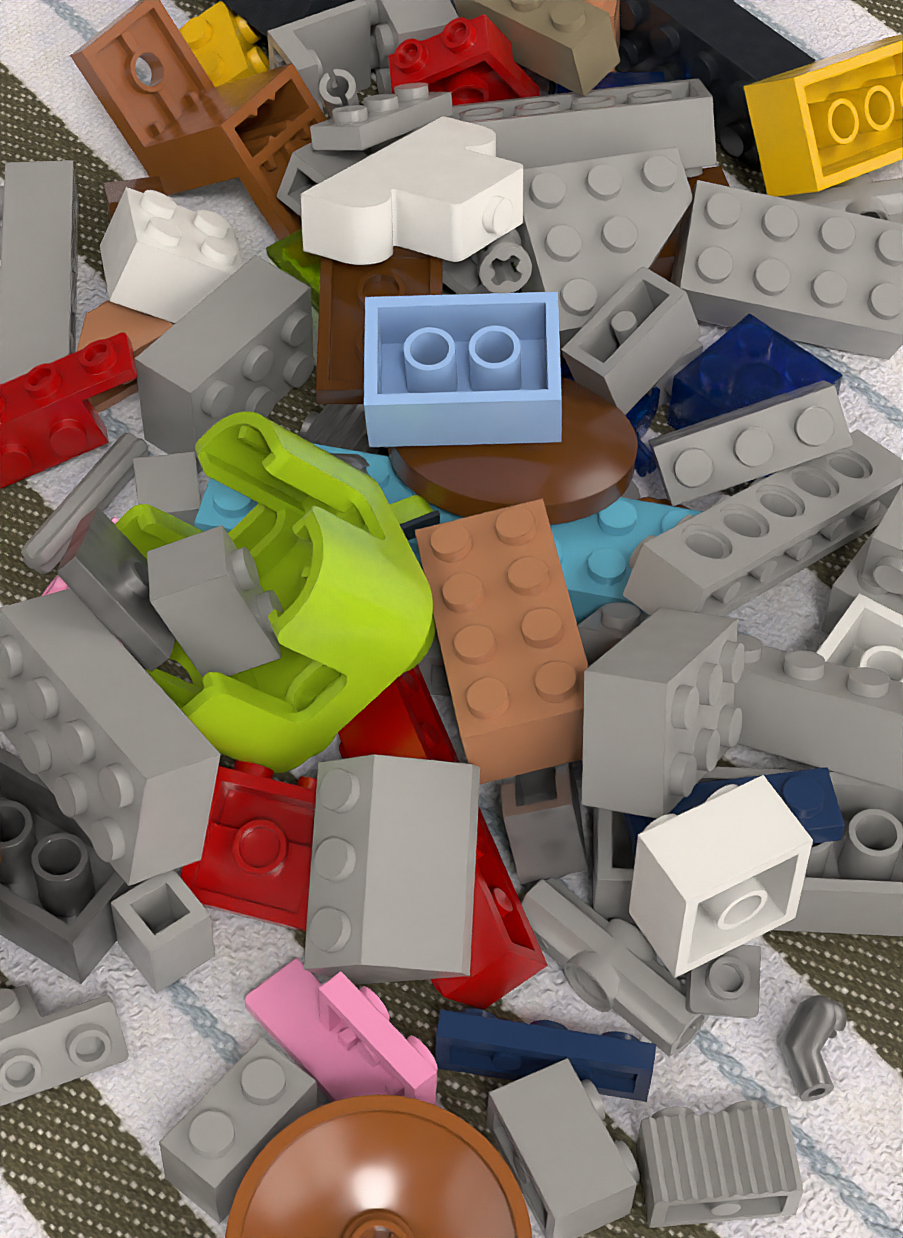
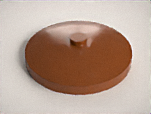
[225,1094,532,1238]

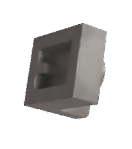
[667,944,761,1019]

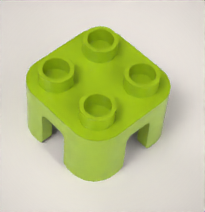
[102,411,435,773]

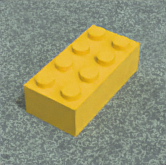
[743,34,903,197]

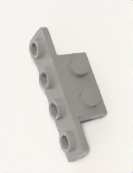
[0,984,129,1106]

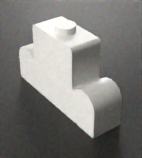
[300,116,523,265]

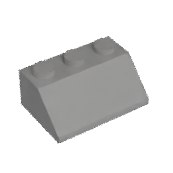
[303,754,480,985]

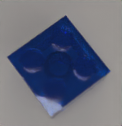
[667,313,843,483]

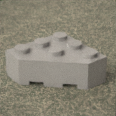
[515,147,693,359]

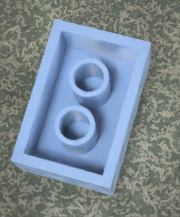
[364,292,562,447]

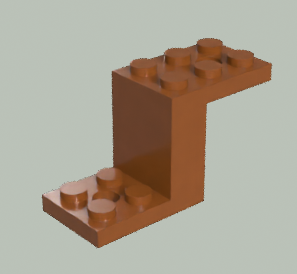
[70,0,327,271]

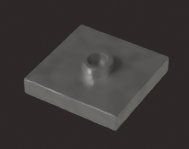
[57,506,176,672]

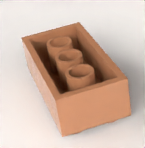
[415,498,588,785]

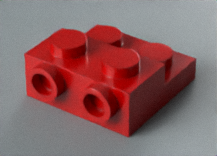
[388,14,540,105]
[180,760,317,933]

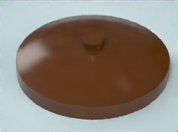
[388,377,638,525]

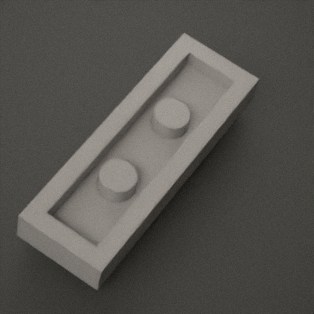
[310,83,453,150]

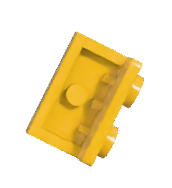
[179,1,269,87]

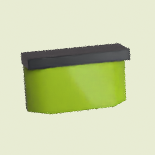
[389,495,440,541]

